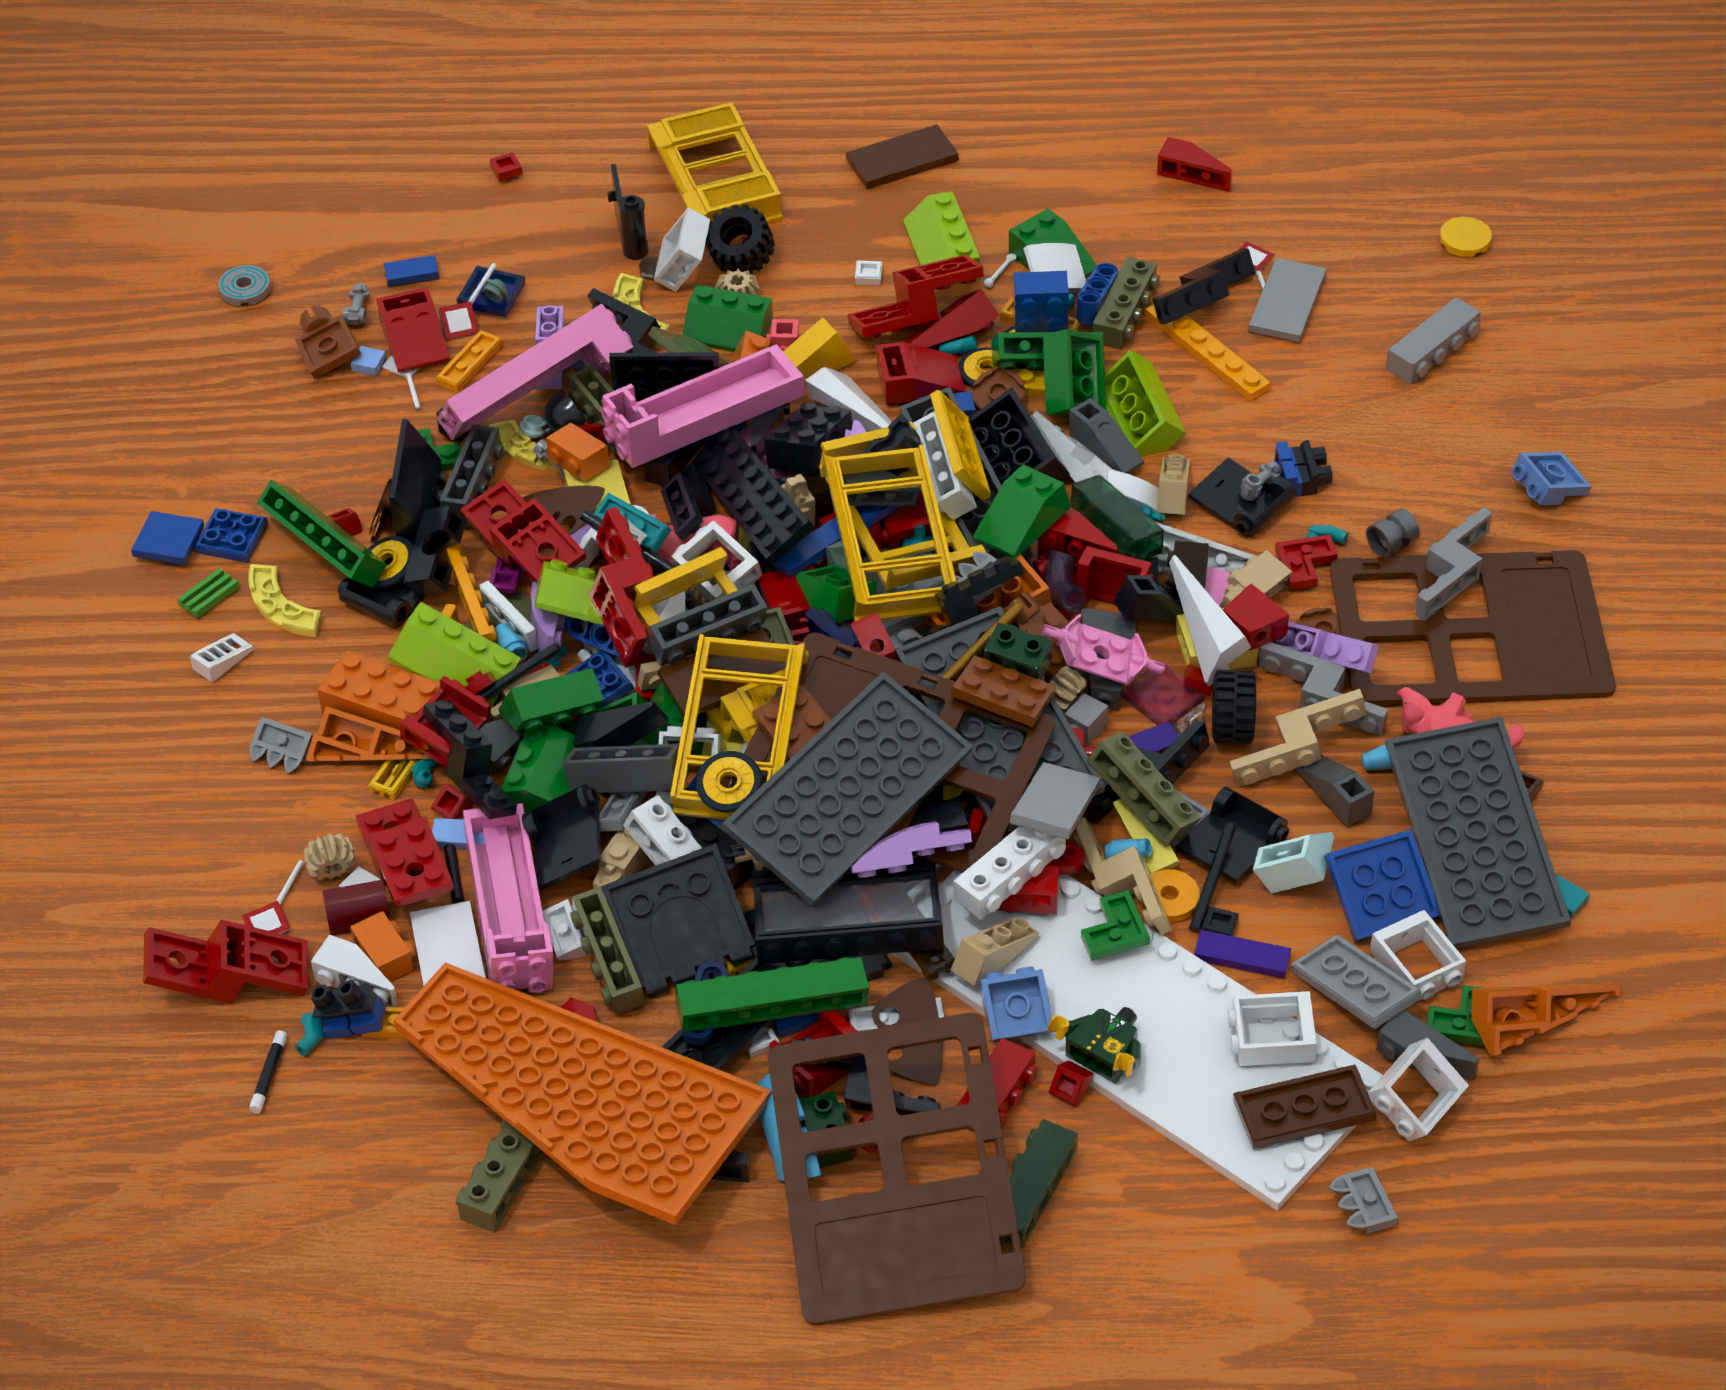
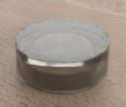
[639,256,659,281]

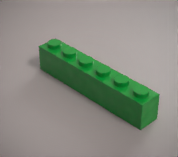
[257,480,387,588]
[675,957,869,1033]

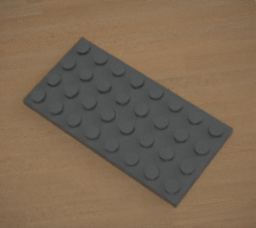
[895,606,1105,833]
[721,671,973,906]
[1385,717,1571,949]

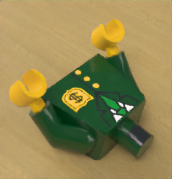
[1046,1007,1142,1084]

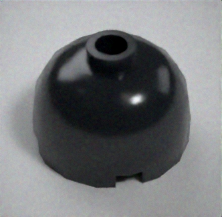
[542,390,586,436]

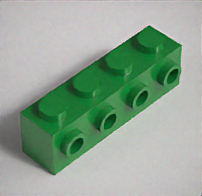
[991,332,1103,370]

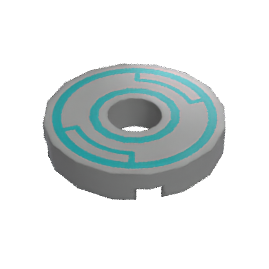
[218,265,271,306]

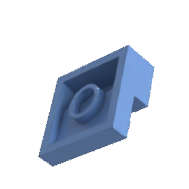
[1511,452,1592,506]
[979,967,1054,1043]

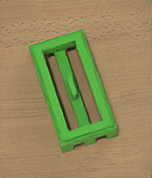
[178,568,240,619]

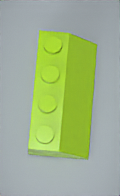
[903,191,980,289]
[1105,349,1186,456]
[535,560,641,625]
[387,601,521,708]

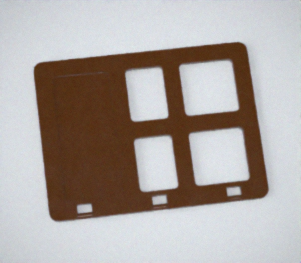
[1330,550,1616,705]
[732,633,1055,873]
[768,1013,1026,1326]

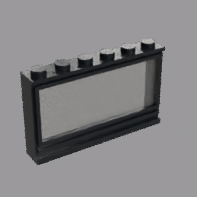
[752,857,944,964]

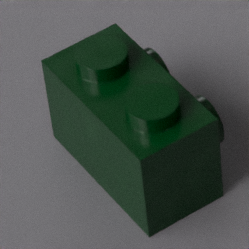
[984,622,1052,679]
[799,1091,853,1168]

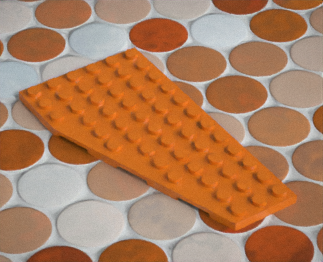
[394,962,771,1225]

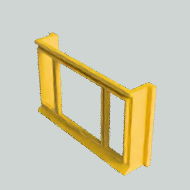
[819,422,986,591]
[819,445,956,622]
[634,547,740,742]
[670,634,809,820]

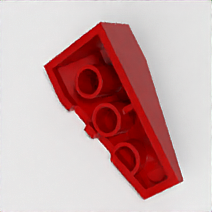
[905,289,999,347]

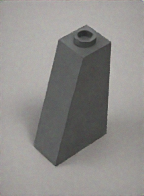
[1081,608,1139,711]

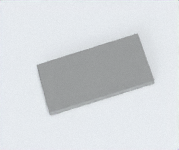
[1248,258,1327,343]
[1010,762,1101,839]
[1291,934,1422,1029]

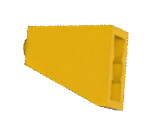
[783,318,857,385]

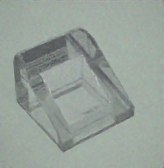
[1171,702,1206,735]

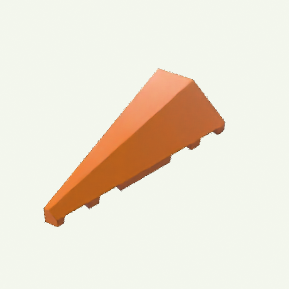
[305,706,432,762]
[1471,983,1621,1055]

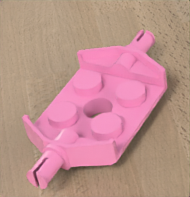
[1041,614,1165,685]

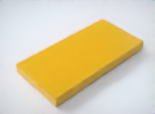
[930,390,991,501]

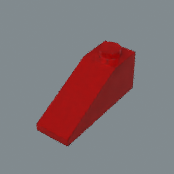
[1157,137,1232,192]

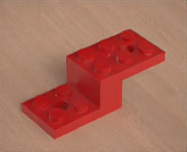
[847,254,984,339]
[460,479,587,584]
[589,507,654,668]
[356,798,454,908]
[143,919,308,1003]

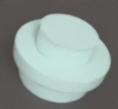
[520,415,546,439]

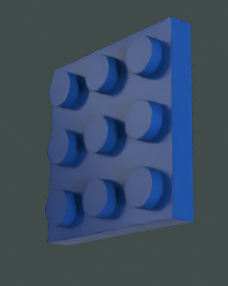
[1324,829,1440,942]

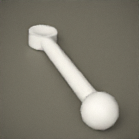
[984,254,1016,288]

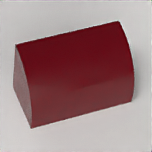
[322,879,390,936]

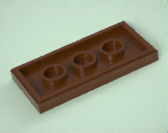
[846,124,959,189]
[658,629,786,719]
[1233,1064,1377,1149]

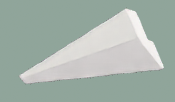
[805,367,892,432]
[1033,411,1119,506]
[1132,518,1258,573]
[1169,555,1251,687]

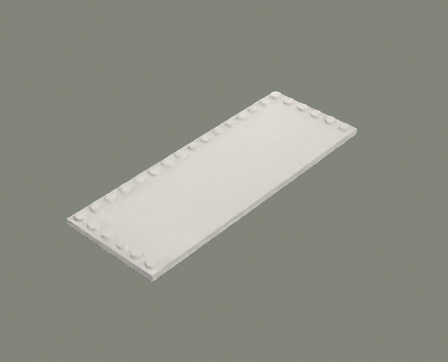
[891,835,1383,1211]

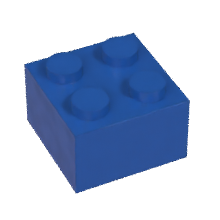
[1014,271,1069,332]

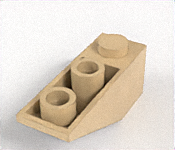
[1157,454,1190,515]
[951,917,1039,986]

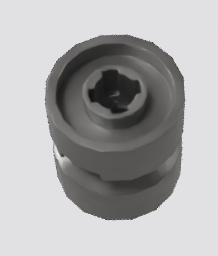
[1366,508,1420,557]

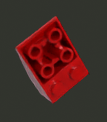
[376,287,450,372]
[876,342,965,405]
[1037,509,1118,576]
[758,565,836,641]

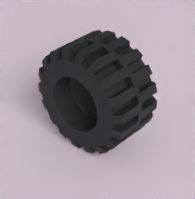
[706,204,775,275]
[1212,670,1256,744]

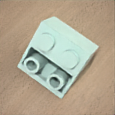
[1253,832,1334,894]

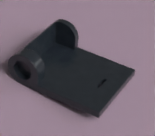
[607,164,649,260]
[1188,457,1296,537]
[338,557,427,627]
[522,784,601,891]
[1176,786,1290,883]

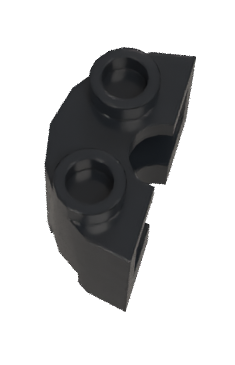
[862,413,922,476]

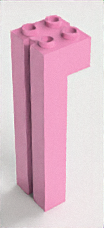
[437,304,634,441]
[601,344,804,468]
[463,803,553,993]

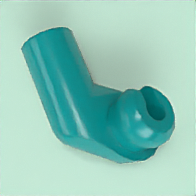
[939,335,978,355]
[412,759,438,788]

